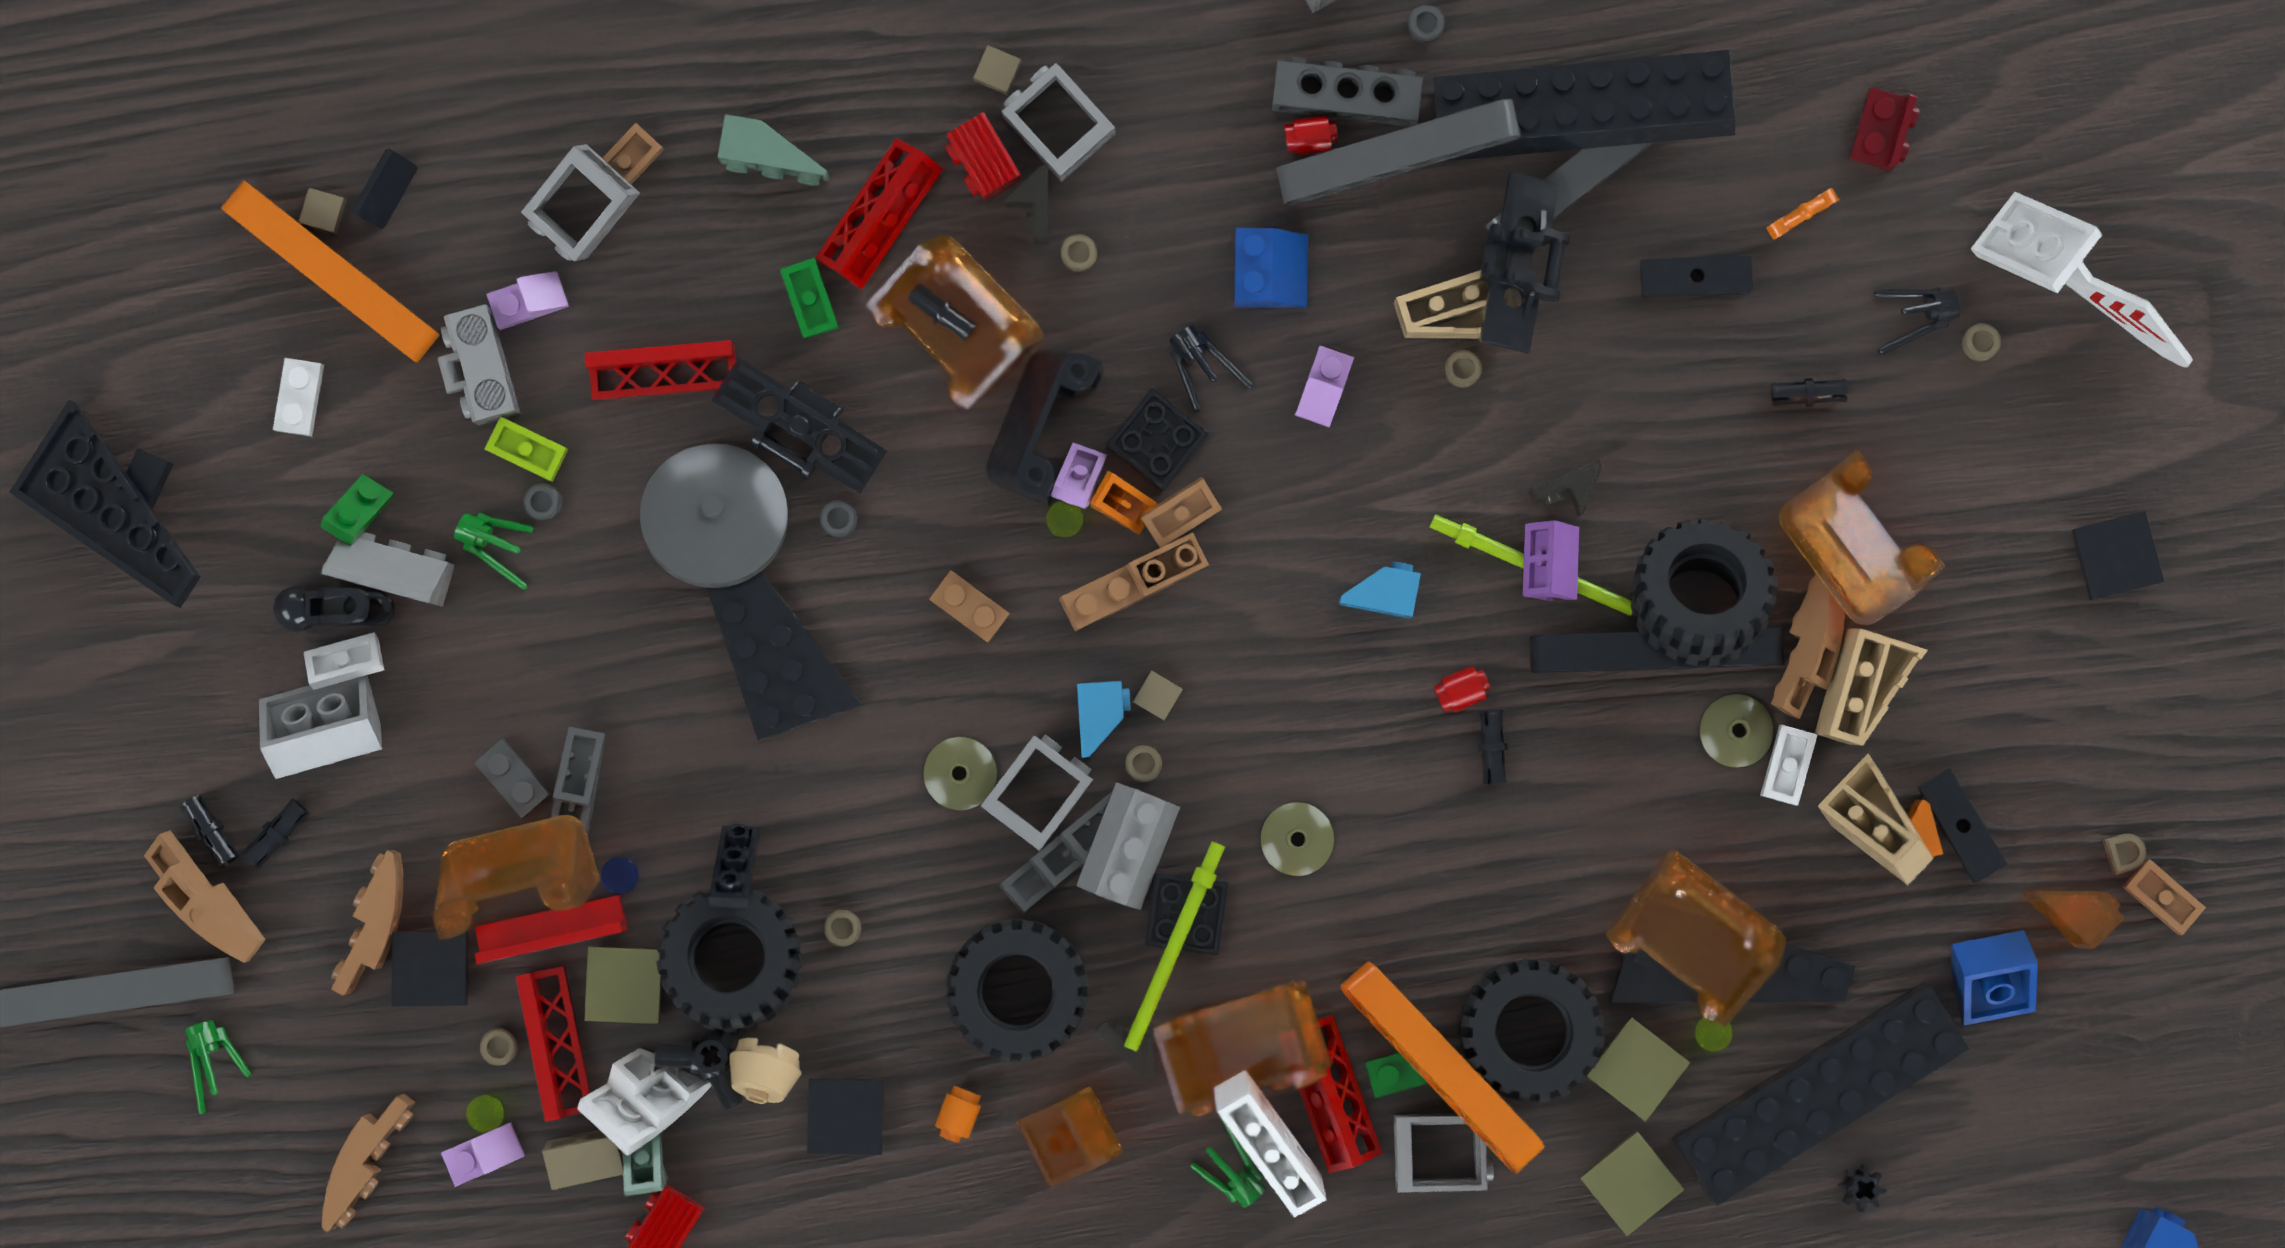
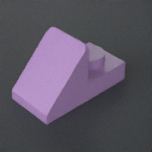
[486,271,569,330]
[1295,346,1354,427]
[1051,443,1107,509]
[441,1122,525,1187]

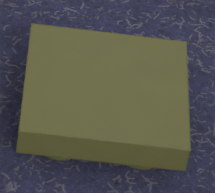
[584,946,662,1024]
[1586,1017,1690,1122]
[1579,1131,1684,1236]

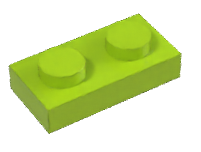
[485,416,568,482]

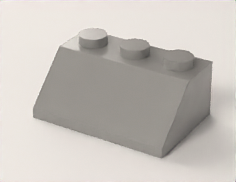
[321,532,455,607]
[259,675,382,779]
[1076,782,1180,910]

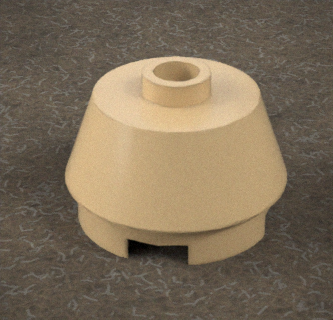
[730,1038,801,1104]

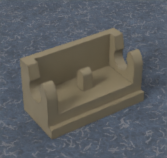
[542,1130,624,1190]

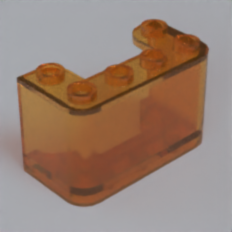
[1152,980,1332,1117]

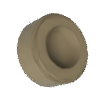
[1061,234,1097,272]
[1962,323,2001,361]
[1444,350,1482,388]
[1125,745,1162,782]
[824,909,862,947]
[480,1028,519,1066]

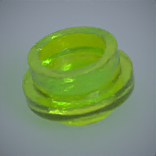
[1046,501,1083,538]
[1695,1014,1732,1052]
[466,1095,504,1132]

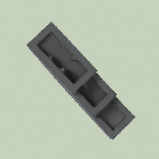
[540,727,606,884]
[999,791,1113,914]

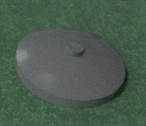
[640,444,788,588]

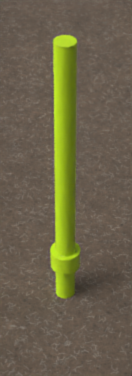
[1429,514,1632,616]
[1124,841,1225,1052]

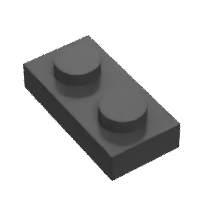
[474,739,552,818]

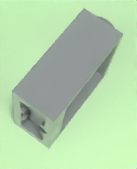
[1002,63,1115,182]
[521,144,640,262]
[981,735,1093,851]
[1394,1113,1494,1192]

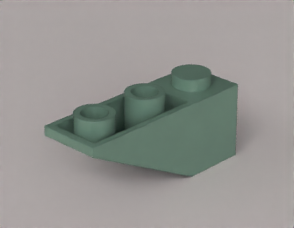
[718,114,830,186]

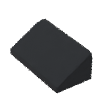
[352,148,417,229]

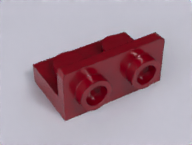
[1849,87,1920,171]

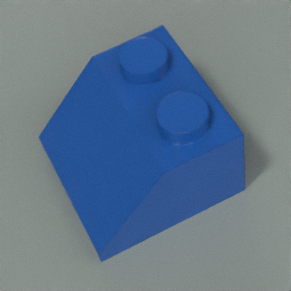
[1234,228,1308,308]
[1951,930,2038,1025]
[2121,1207,2198,1248]

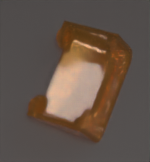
[866,235,1044,410]
[1779,449,1946,626]
[433,815,600,940]
[1606,851,1786,1027]

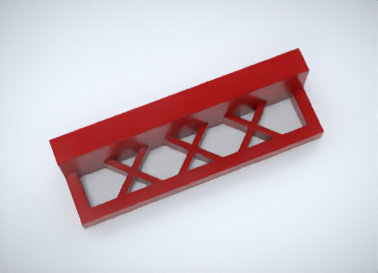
[815,138,943,289]
[584,340,736,401]
[474,895,628,964]
[516,966,591,1122]
[1279,1014,1383,1173]

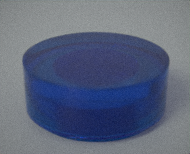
[601,857,639,894]

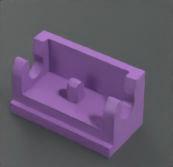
[1523,520,1579,601]

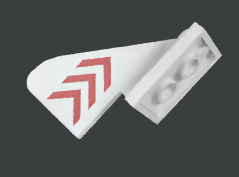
[1971,192,2193,367]

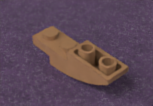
[1059,532,1209,631]
[1771,566,1845,719]
[144,830,266,963]
[331,850,403,996]
[322,1093,416,1233]

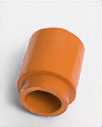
[934,1085,981,1143]

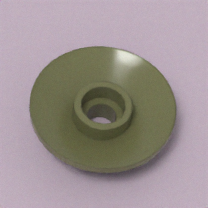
[1699,694,1773,768]
[923,737,997,810]
[1261,802,1334,876]

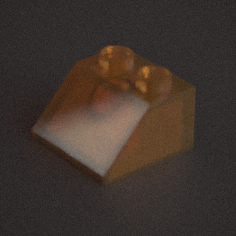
[2023,890,2125,950]
[1016,1085,1123,1187]

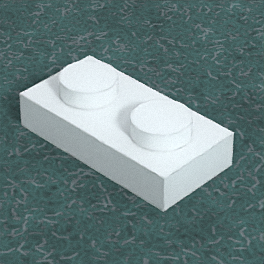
[273,358,324,437]
[303,632,384,690]
[1760,725,1817,806]

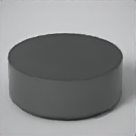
[1407,5,1445,43]
[524,483,562,520]
[820,500,858,538]

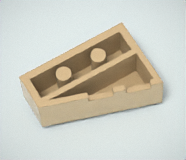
[1393,270,1516,339]
[1814,628,1928,746]
[1818,753,1934,885]

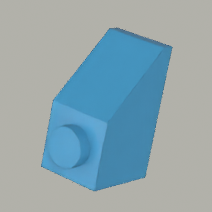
[1338,562,1421,619]
[1077,681,1131,758]

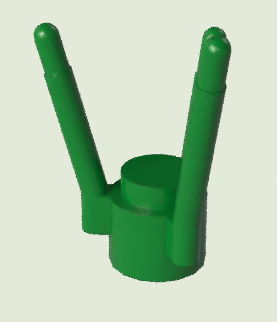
[454,512,534,590]
[185,1020,251,1114]
[1190,1116,1265,1208]

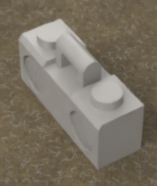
[437,304,520,426]

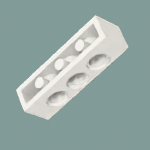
[1214,1070,1326,1217]

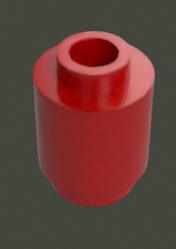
[1284,114,1338,155]
[1433,665,1491,713]

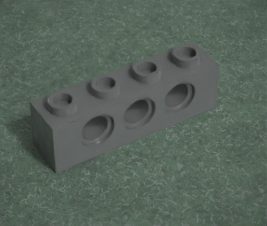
[1271,57,1423,127]

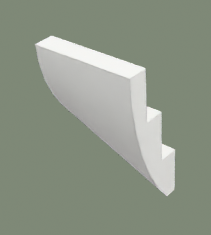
[577,1048,711,1156]

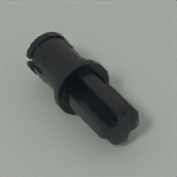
[908,283,978,342]

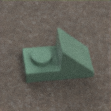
[623,1132,668,1196]

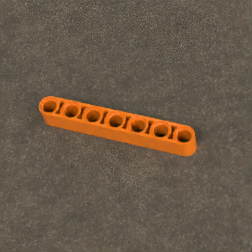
[221,180,440,363]
[1340,961,1544,1173]

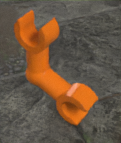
[1766,188,1840,240]

